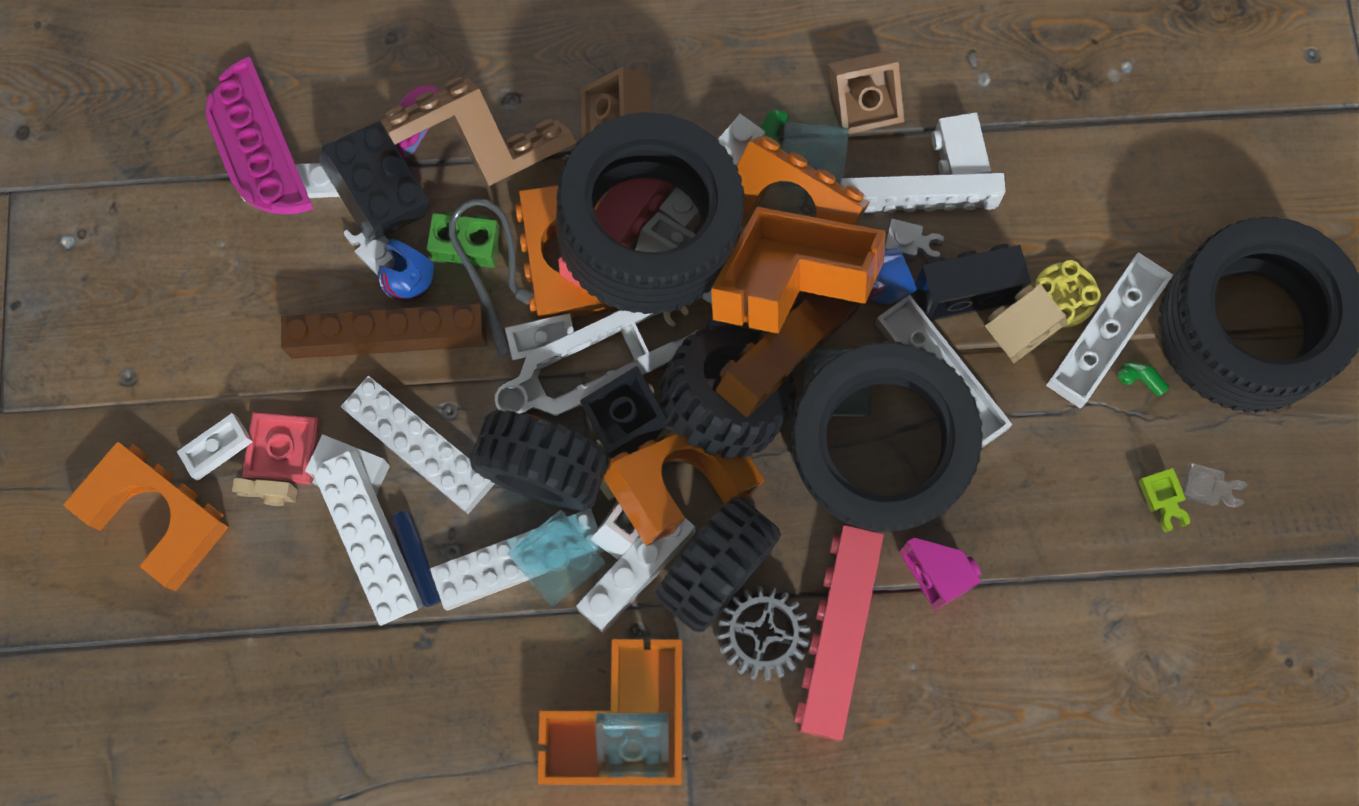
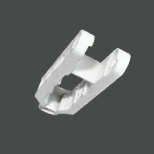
[495,310,698,416]

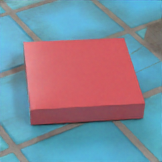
[242,412,321,485]

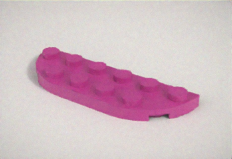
[206,56,314,214]

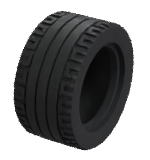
[556,112,745,314]
[1158,216,1359,413]
[791,341,983,532]

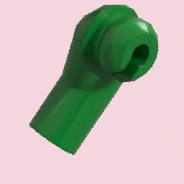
[760,109,789,149]
[1117,362,1169,397]

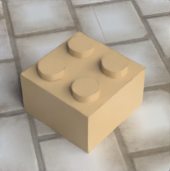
[985,284,1067,363]

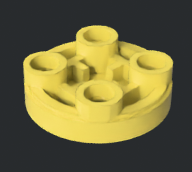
[1033,260,1101,327]

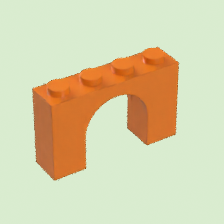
[737,136,870,225]
[515,185,617,319]
[604,430,765,546]
[63,442,229,591]

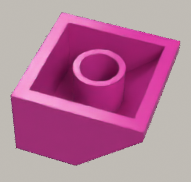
[899,538,982,611]

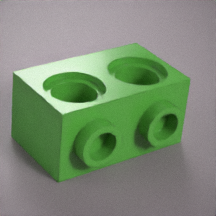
[427,211,501,268]

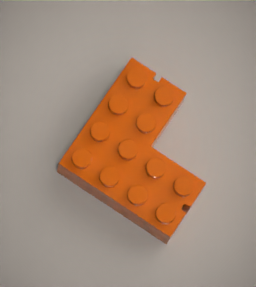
[711,207,885,334]
[538,639,683,785]

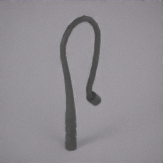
[449,198,534,357]

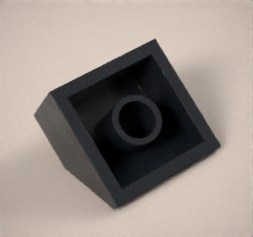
[580,366,668,459]

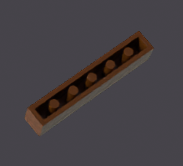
[715,292,862,418]
[281,303,487,359]

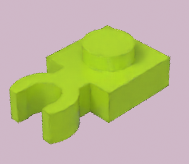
[1138,468,1190,532]

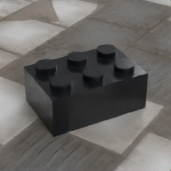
[319,121,430,243]
[915,244,1031,321]

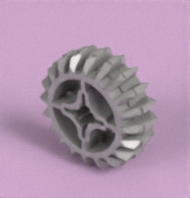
[717,586,810,681]

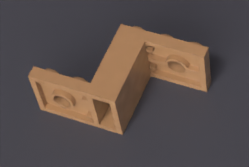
[380,77,576,186]

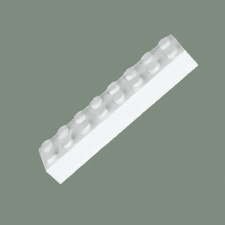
[840,173,1006,214]
[1046,252,1173,409]
[875,295,1013,448]
[340,376,495,514]
[311,450,424,626]
[430,508,605,611]

